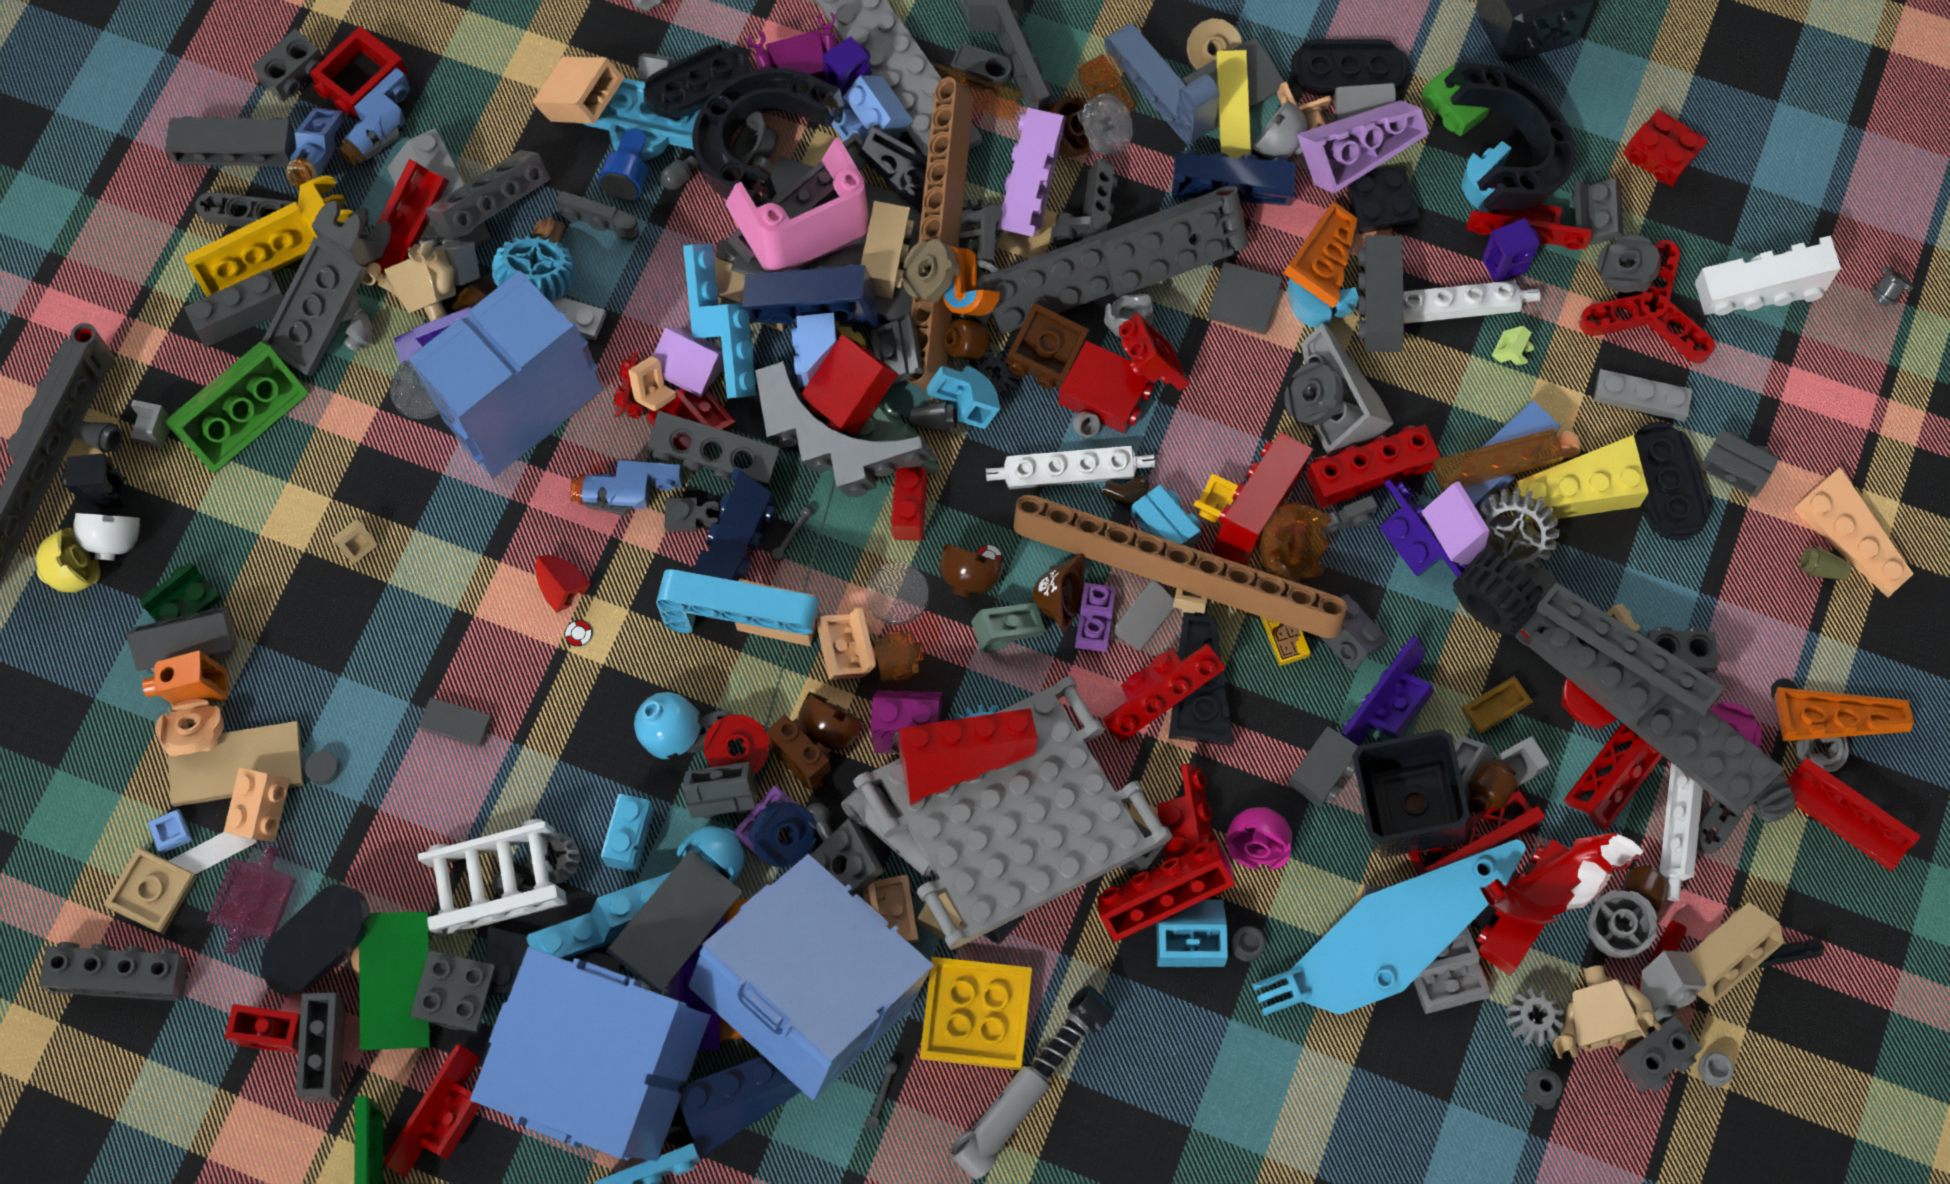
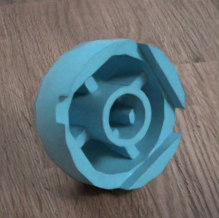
[634,692,701,759]
[677,826,745,884]

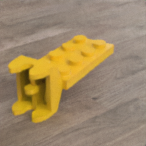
[183,176,353,297]

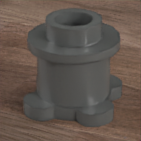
[1871,265,1914,306]
[1521,1069,1562,1110]

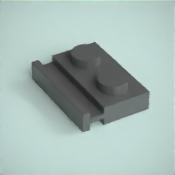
[870,315,924,385]

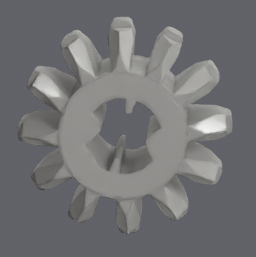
[1505,988,1564,1047]

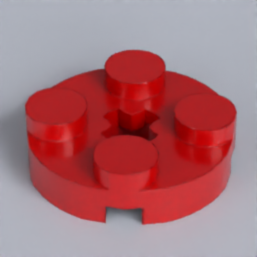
[704,714,769,774]

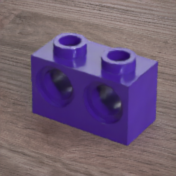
[822,36,872,97]
[1482,218,1540,282]

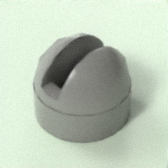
[1072,412,1100,438]

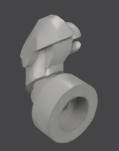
[341,295,373,351]

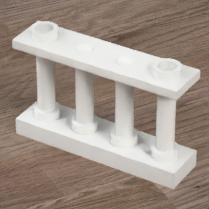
[417,819,567,937]

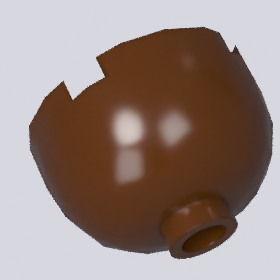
[1045,96,1099,158]
[939,543,1005,599]
[798,691,865,750]

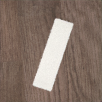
[169,832,257,874]

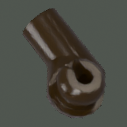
[1102,475,1150,504]

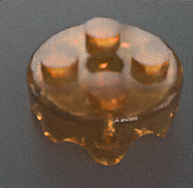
[1260,502,1331,583]

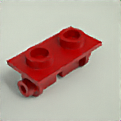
[613,351,647,419]

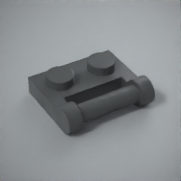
[959,204,1002,261]

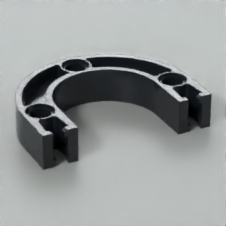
[1444,62,1575,210]
[692,68,845,208]

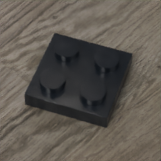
[1346,166,1419,234]

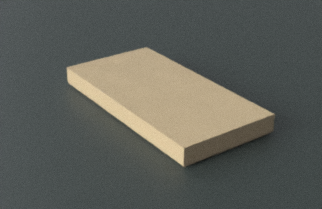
[168,721,305,807]

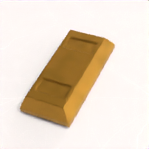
[1461,676,1533,735]

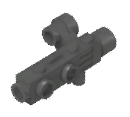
[1050,159,1117,247]

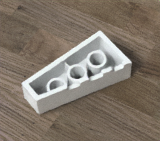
[1695,235,1841,315]

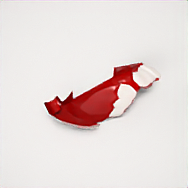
[1480,833,1644,924]

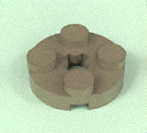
[902,239,960,303]

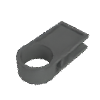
[951,42,1012,87]

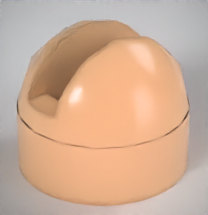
[1555,431,1581,458]

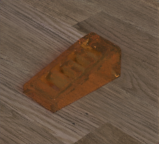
[1079,54,1136,122]

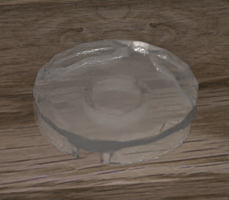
[865,562,929,625]

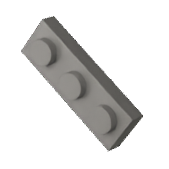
[1593,369,1693,422]

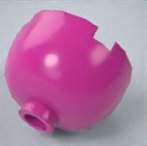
[1225,807,1292,870]

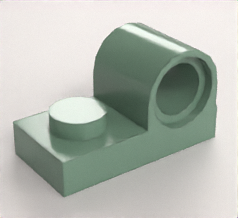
[971,602,1046,653]

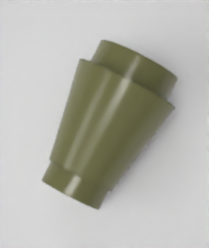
[1799,546,1852,581]

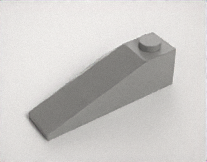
[387,128,491,246]
[1301,323,1394,456]

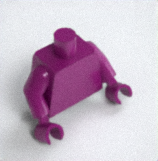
[746,12,837,81]

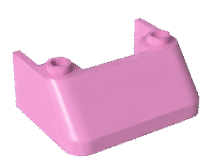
[725,137,870,272]

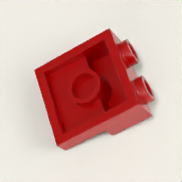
[1623,108,1708,187]
[1119,313,1189,391]

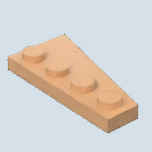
[1794,467,1913,598]

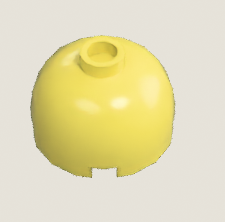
[36,528,101,593]

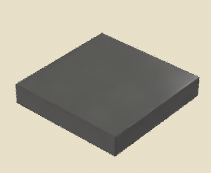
[1207,262,1282,335]

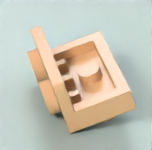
[816,607,877,680]
[224,767,290,842]
[862,875,919,943]

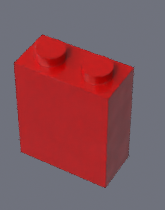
[800,334,899,436]
[1058,341,1155,434]

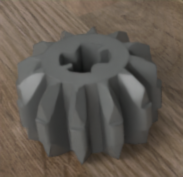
[1752,776,1795,823]

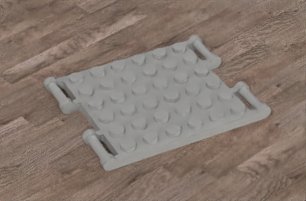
[853,676,1173,950]

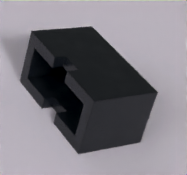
[62,453,125,510]

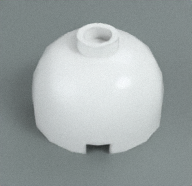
[73,513,140,561]

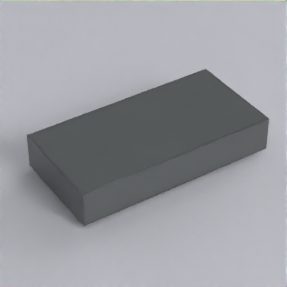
[418,697,493,748]

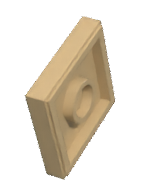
[103,847,198,935]

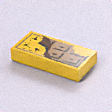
[1260,616,1311,666]

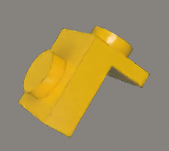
[1193,474,1238,523]

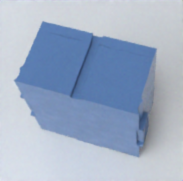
[408,270,602,479]
[689,854,934,1102]
[470,947,711,1161]

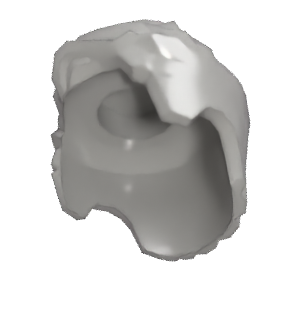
[1104,294,1154,338]

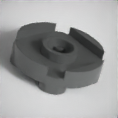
[1597,235,1661,293]
[1285,362,1344,426]

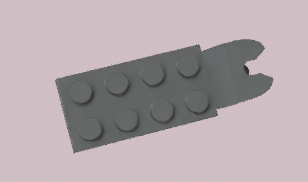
[958,0,1053,111]
[262,201,391,376]

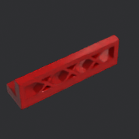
[364,159,449,274]
[1564,723,1663,831]
[1786,757,1921,872]
[1407,790,1545,875]

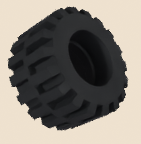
[1453,551,1542,636]

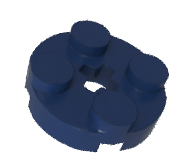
[749,800,816,868]

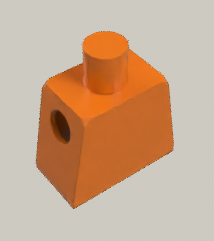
[142,651,228,705]

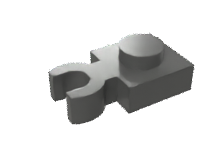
[1320,496,1377,535]
[664,498,720,532]

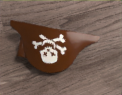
[1033,554,1086,631]

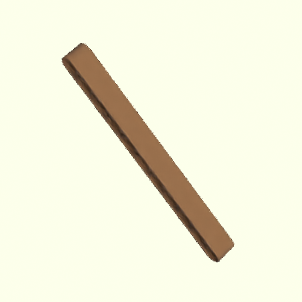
[906,77,974,392]
[1013,495,1347,639]

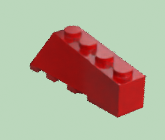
[898,708,1038,805]

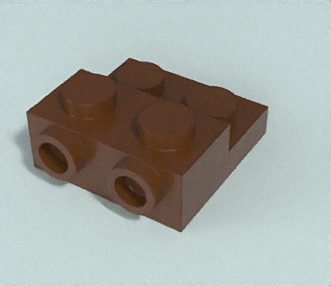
[1005,303,1089,390]
[765,714,831,796]

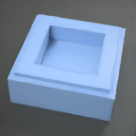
[148,809,193,854]

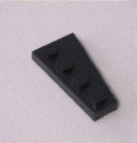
[1168,613,1234,747]
[486,927,622,995]

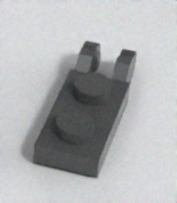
[556,191,639,242]

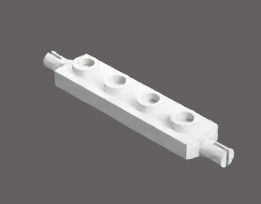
[1403,280,1541,323]
[986,446,1155,489]
[1660,762,1703,901]

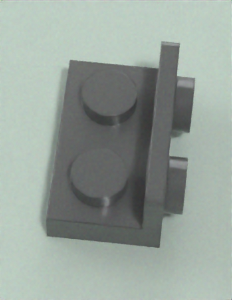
[1572,178,1624,246]

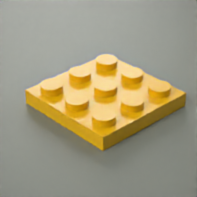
[920,957,1032,1070]

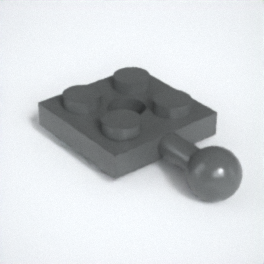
[806,803,884,897]

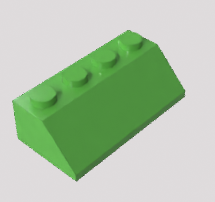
[164,342,309,474]

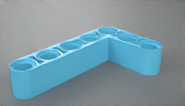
[656,569,820,635]

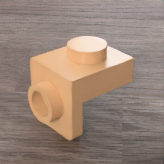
[629,356,676,411]

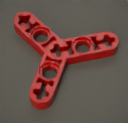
[1579,240,1715,363]

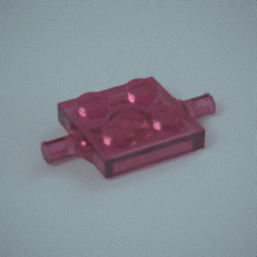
[207,845,297,956]

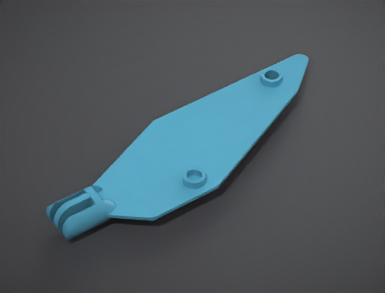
[1252,840,1526,1016]

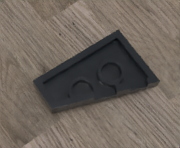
[858,126,928,213]

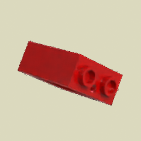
[310,26,408,121]

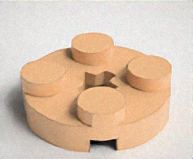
[155,699,224,757]

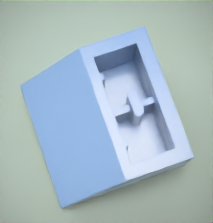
[830,75,914,141]
[792,313,838,389]

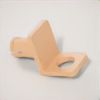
[1277,82,1331,130]

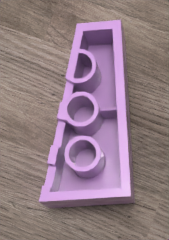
[1297,100,1429,194]
[997,108,1066,237]

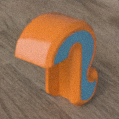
[942,246,1000,316]

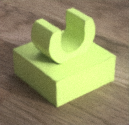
[1492,326,1534,365]

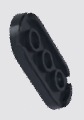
[1290,39,1409,96]
[643,45,751,118]
[1634,422,1710,541]
[261,884,369,995]

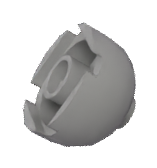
[1251,100,1308,160]
[1587,890,1657,959]

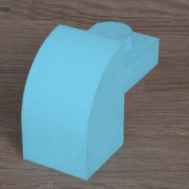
[1462,141,1511,213]
[1287,278,1359,328]
[926,366,1000,429]

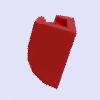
[535,555,591,613]

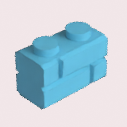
[1131,484,1201,547]
[601,794,655,872]

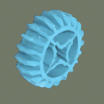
[492,235,575,302]

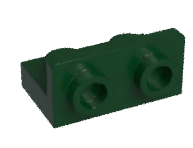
[139,562,222,622]

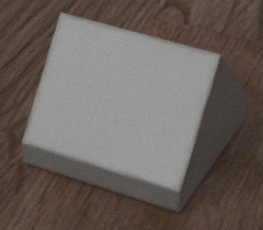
[638,53,673,82]

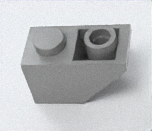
[408,237,480,285]
[1640,951,1706,1025]

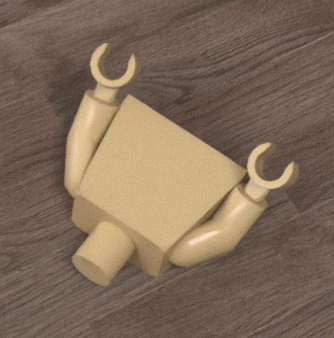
[361,242,456,322]
[1553,965,1661,1059]

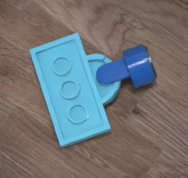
[583,78,701,201]

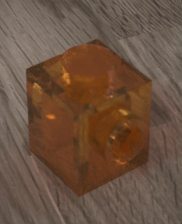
[874,631,924,680]

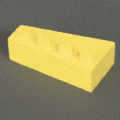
[1510,435,1649,525]

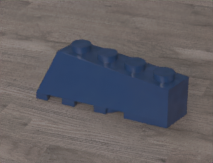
[1171,150,1296,206]
[742,264,879,328]
[692,467,777,581]
[678,1056,802,1159]

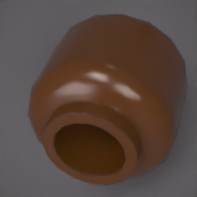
[944,319,990,361]
[1468,760,1518,810]
[1621,866,1669,913]

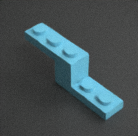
[683,243,756,398]
[527,872,671,960]
[595,1143,701,1184]

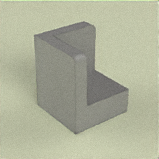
[130,400,170,449]
[1495,736,1550,787]

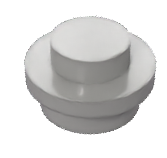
[1698,1052,1734,1087]

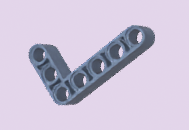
[1104,23,1219,144]

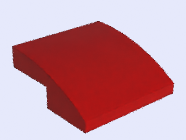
[646,388,736,462]

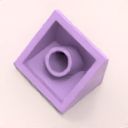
[653,328,724,398]
[1421,481,1490,565]

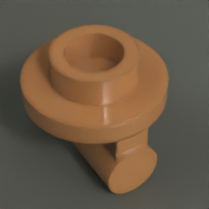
[532,217,566,243]

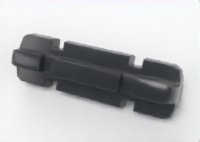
[1758,938,1824,968]

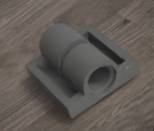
[410,950,496,1033]

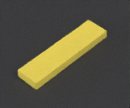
[1216,50,1251,158]

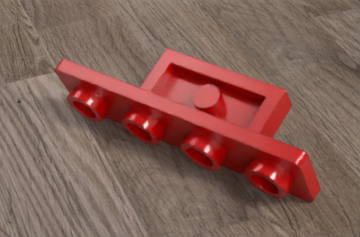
[1466,204,1592,250]
[1103,644,1225,743]
[1157,763,1222,896]
[383,1044,481,1177]

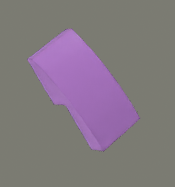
[1075,582,1116,652]

